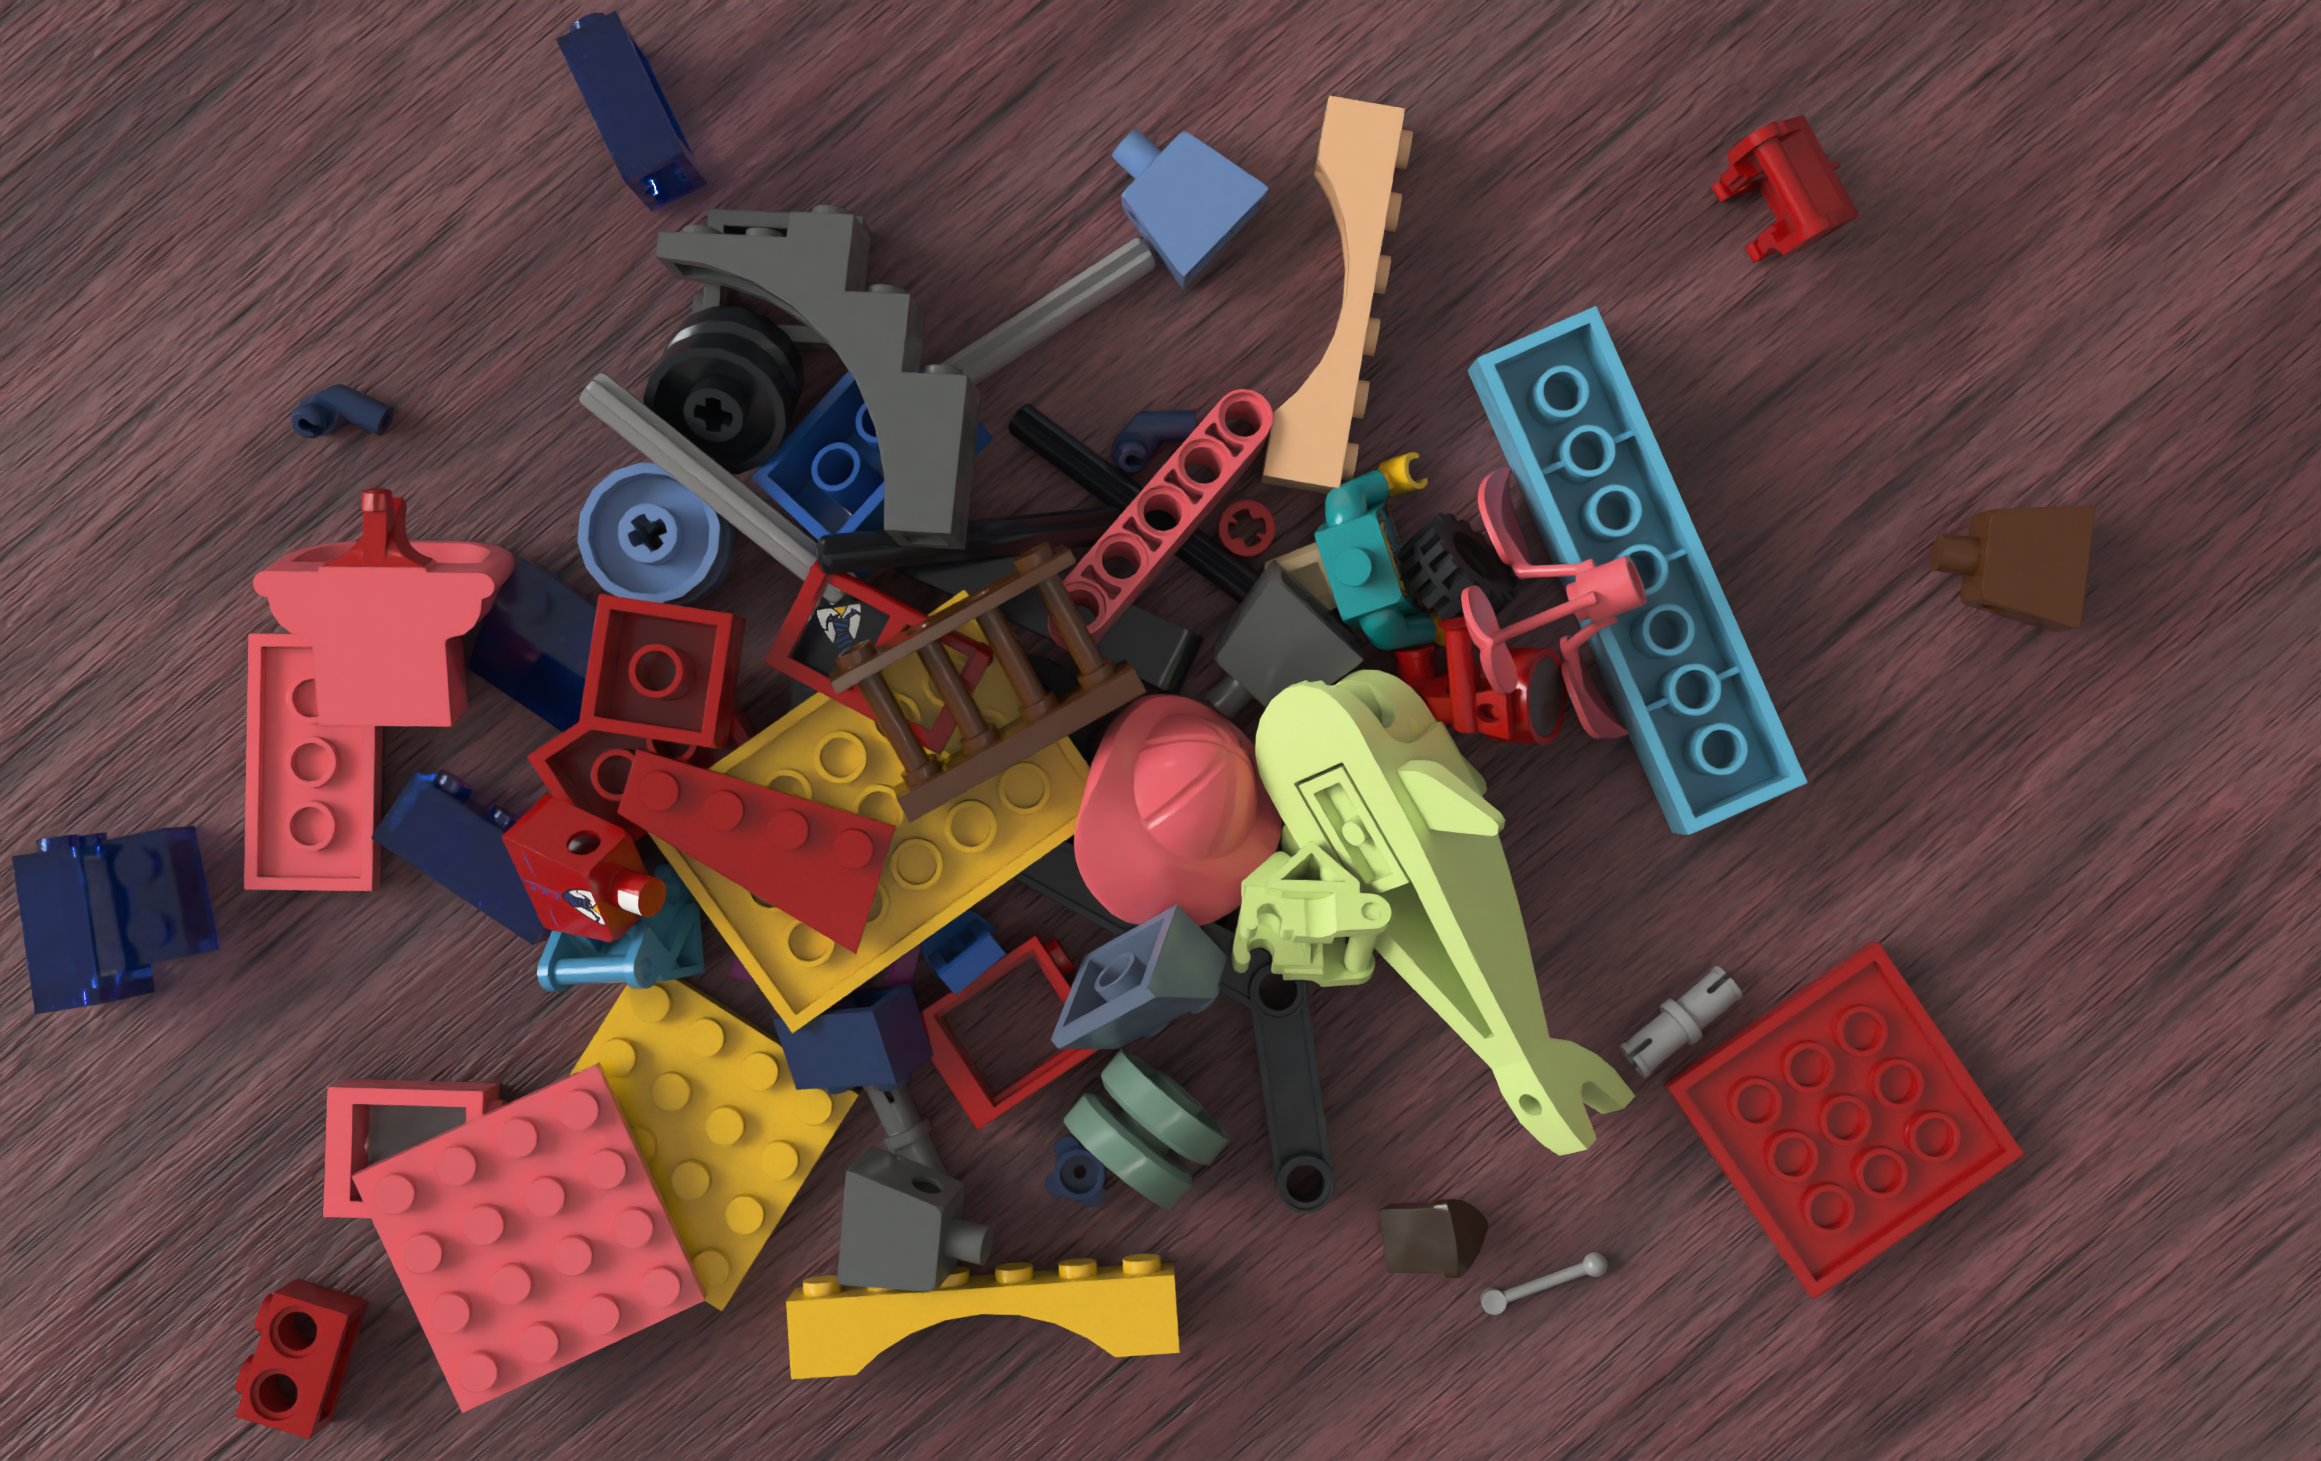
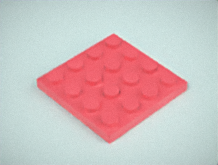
[352,1062,707,1413]

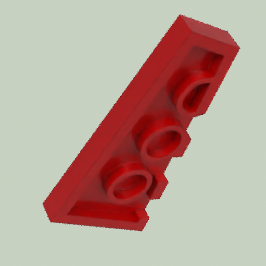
[617,748,896,954]

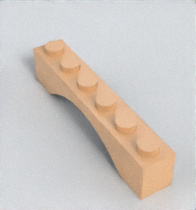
[1261,95,1413,494]

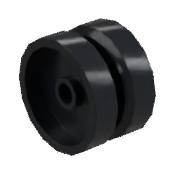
[643,306,805,475]

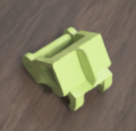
[1231,840,1392,987]

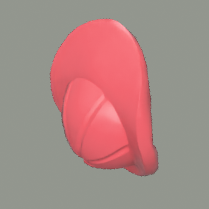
[1074,694,1282,926]

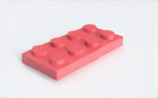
[244,634,383,891]

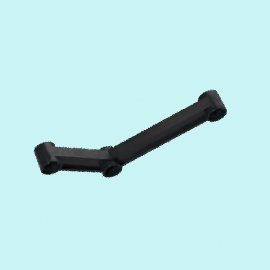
[1013,840,1335,1214]

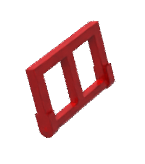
[763,559,994,755]

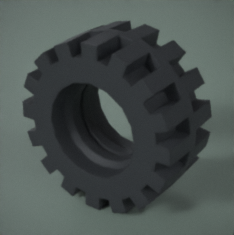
[1398,512,1518,620]

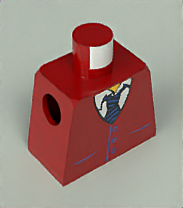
[502,794,666,942]

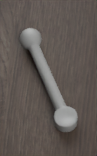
[1480,1252,1608,1315]

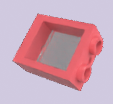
[323,1079,507,1218]

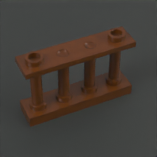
[829,542,1147,823]

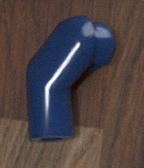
[291,384,394,439]
[1111,410,1196,474]

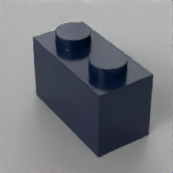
[773,984,933,1094]

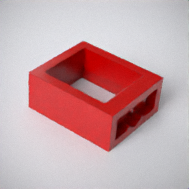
[919,931,1099,1130]

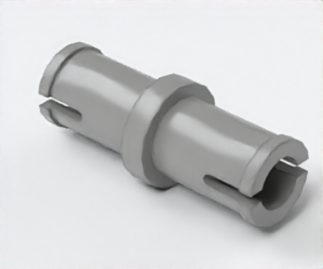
[1619,966,1744,1078]

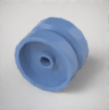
[577,462,736,607]

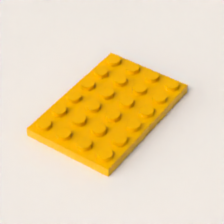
[647,590,1090,1033]

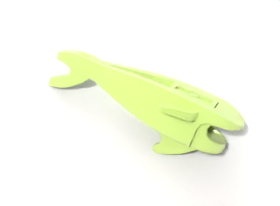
[1255,669,1635,1156]

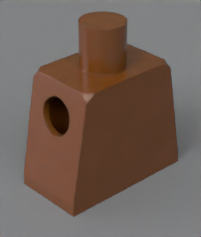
[1931,506,2096,632]

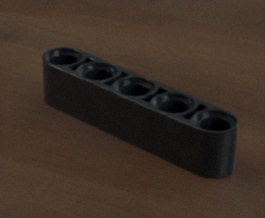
[894,554,1204,695]

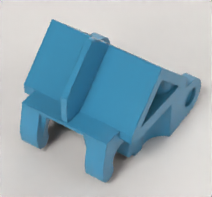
[537,864,705,992]

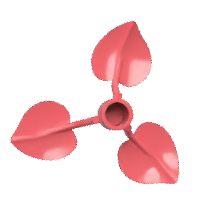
[1461,467,1647,739]

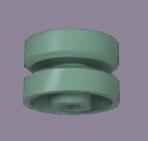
[1063,1048,1230,1211]

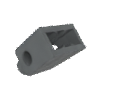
[1207,559,1364,720]
[837,1146,994,1292]

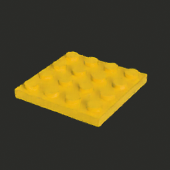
[570,978,862,1311]

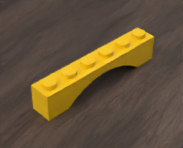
[786,1254,1180,1379]

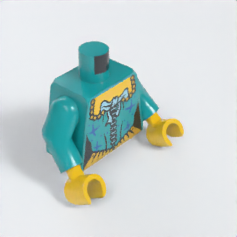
[1314,452,1446,650]

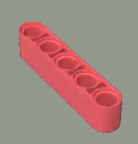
[1047,389,1273,651]

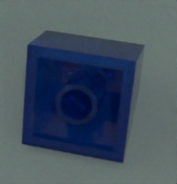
[467,558,598,733]

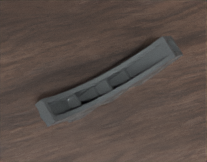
[656,205,981,550]

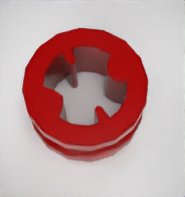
[1218,500,1275,559]

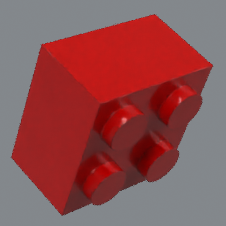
[578,594,747,749]

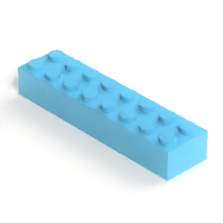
[1467,306,1808,835]

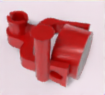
[1393,617,1567,746]

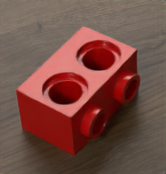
[235,1279,369,1439]

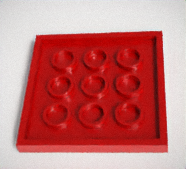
[1663,941,2024,1300]

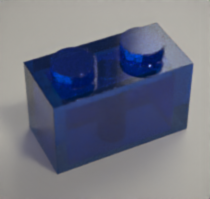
[101,826,220,968]

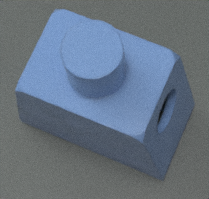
[1112,128,1269,289]

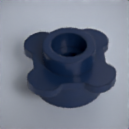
[1045,1136,1109,1207]

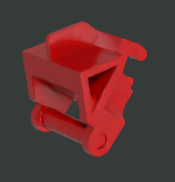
[1711,115,1859,264]

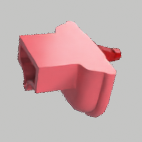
[253,488,516,727]

